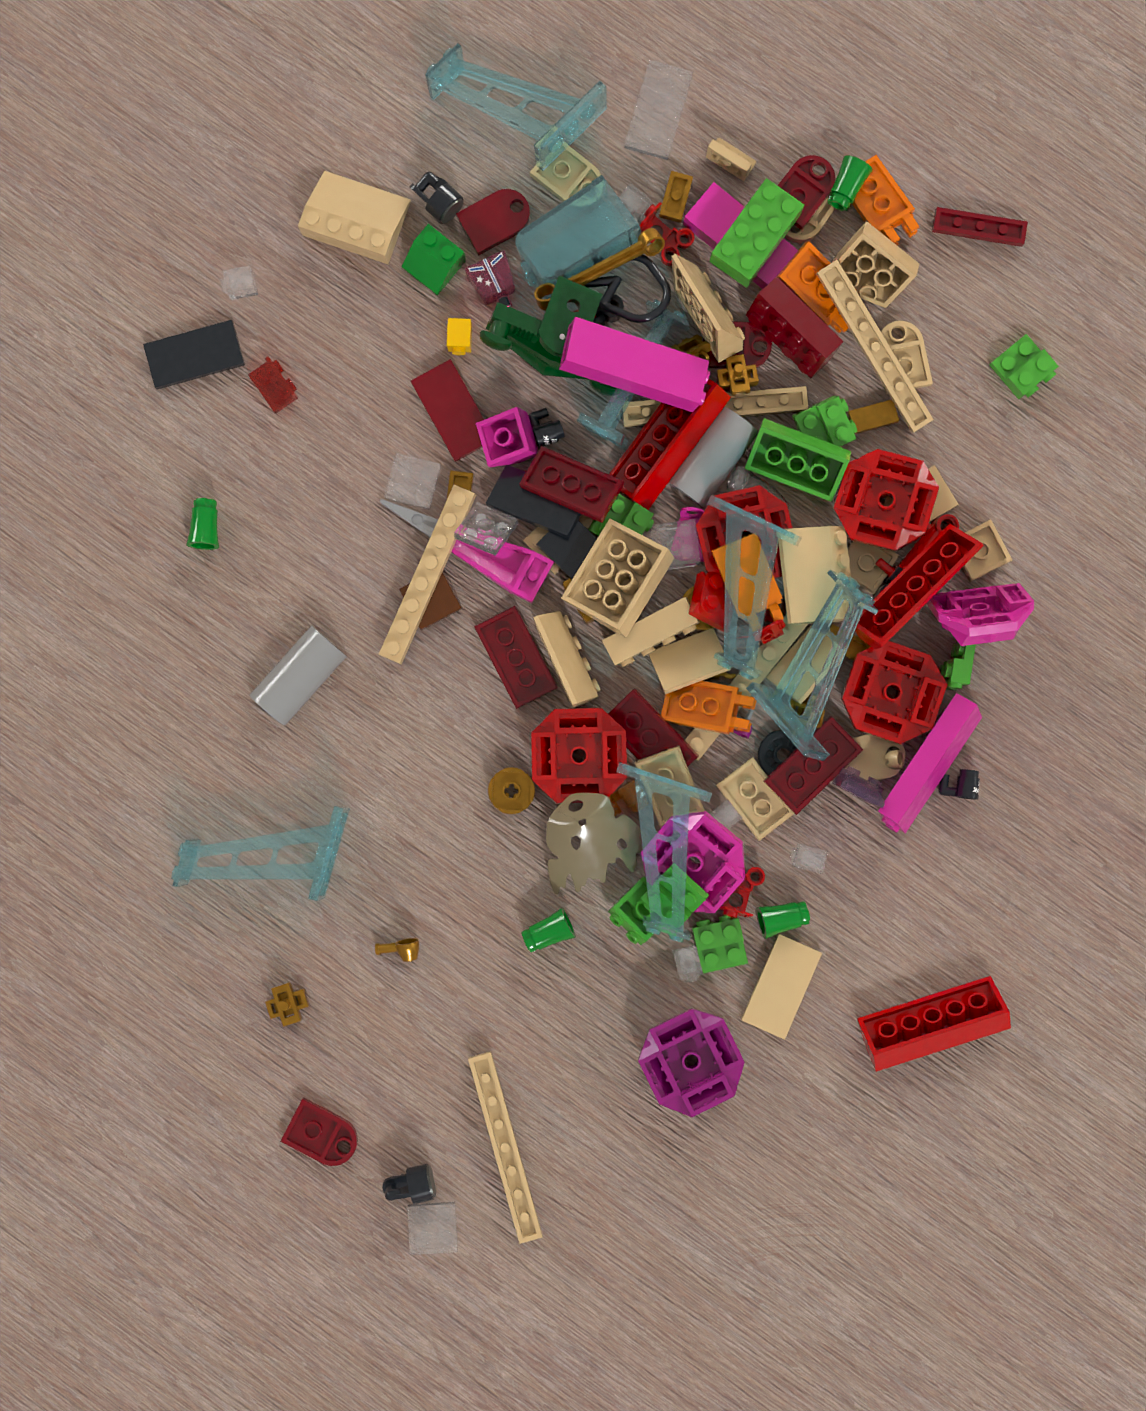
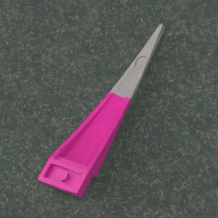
[380,499,554,604]

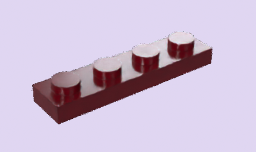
[932,207,1028,247]

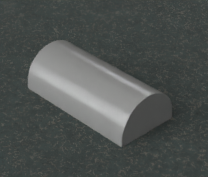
[669,406,758,509]
[249,625,347,726]

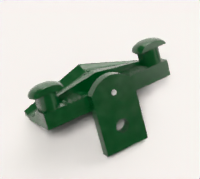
[480,276,622,396]

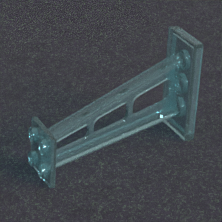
[425,43,607,171]
[577,299,690,449]
[707,495,802,680]
[746,569,878,761]
[616,762,712,943]
[171,806,350,901]

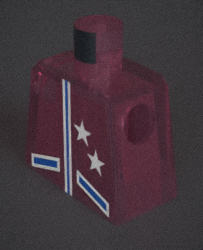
[464,250,515,307]

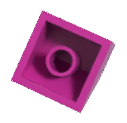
[476,407,538,467]

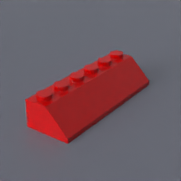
[609,379,731,510]
[850,524,984,649]
[857,976,1011,1072]

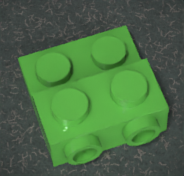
[989,334,1059,400]
[792,396,857,447]
[588,494,654,537]
[939,640,976,691]
[640,863,709,931]
[608,876,663,945]
[691,915,748,974]

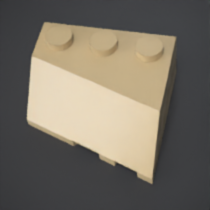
[831,221,919,308]

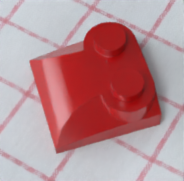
[688,571,734,633]

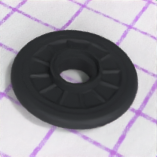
[758,729,804,776]

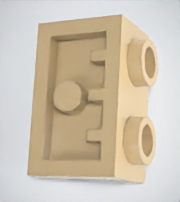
[706,138,756,181]

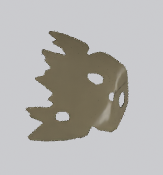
[546,793,650,894]

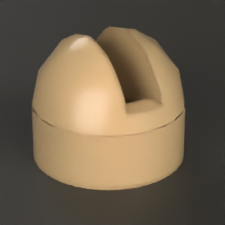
[885,750,903,769]

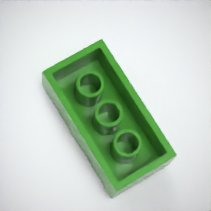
[709,178,804,288]
[744,418,851,502]

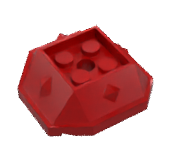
[834,449,939,552]
[695,485,793,579]
[841,641,948,744]
[531,708,627,803]

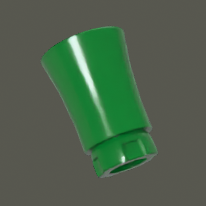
[827,155,873,211]
[186,498,219,550]
[756,901,810,939]
[521,908,576,953]

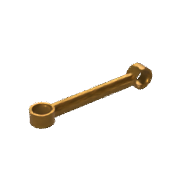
[534,228,665,311]

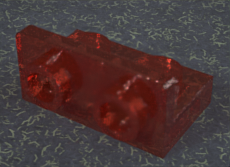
[248,356,298,414]

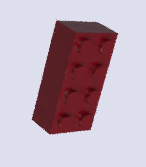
[746,277,844,379]

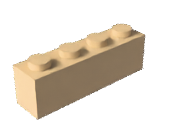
[602,597,700,667]

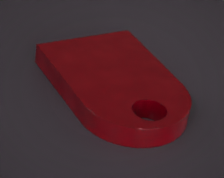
[778,155,835,230]
[456,189,530,256]
[702,321,772,369]
[280,1097,358,1166]

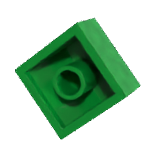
[402,224,466,296]

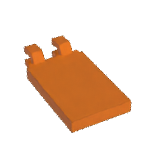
[852,155,920,246]
[777,241,856,333]
[711,532,784,632]
[661,681,757,735]

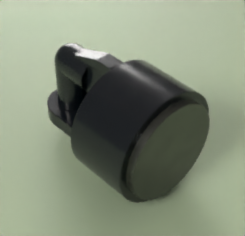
[409,172,463,224]
[382,1164,436,1204]

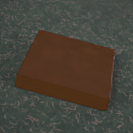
[399,572,462,630]

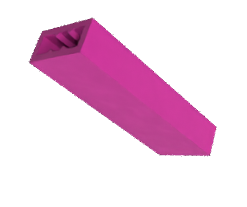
[683,182,798,289]
[559,317,710,412]
[878,693,982,834]

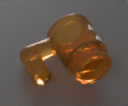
[608,779,649,817]

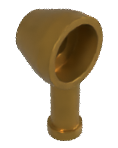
[375,938,419,962]

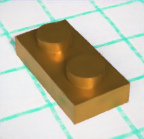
[659,171,693,223]

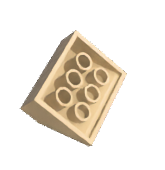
[298,171,411,264]
[671,254,745,363]
[561,519,674,638]
[777,526,856,624]
[533,611,601,709]

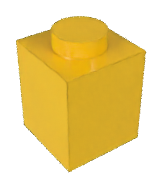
[447,318,472,355]

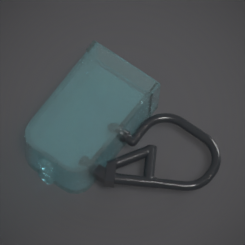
[515,175,671,323]

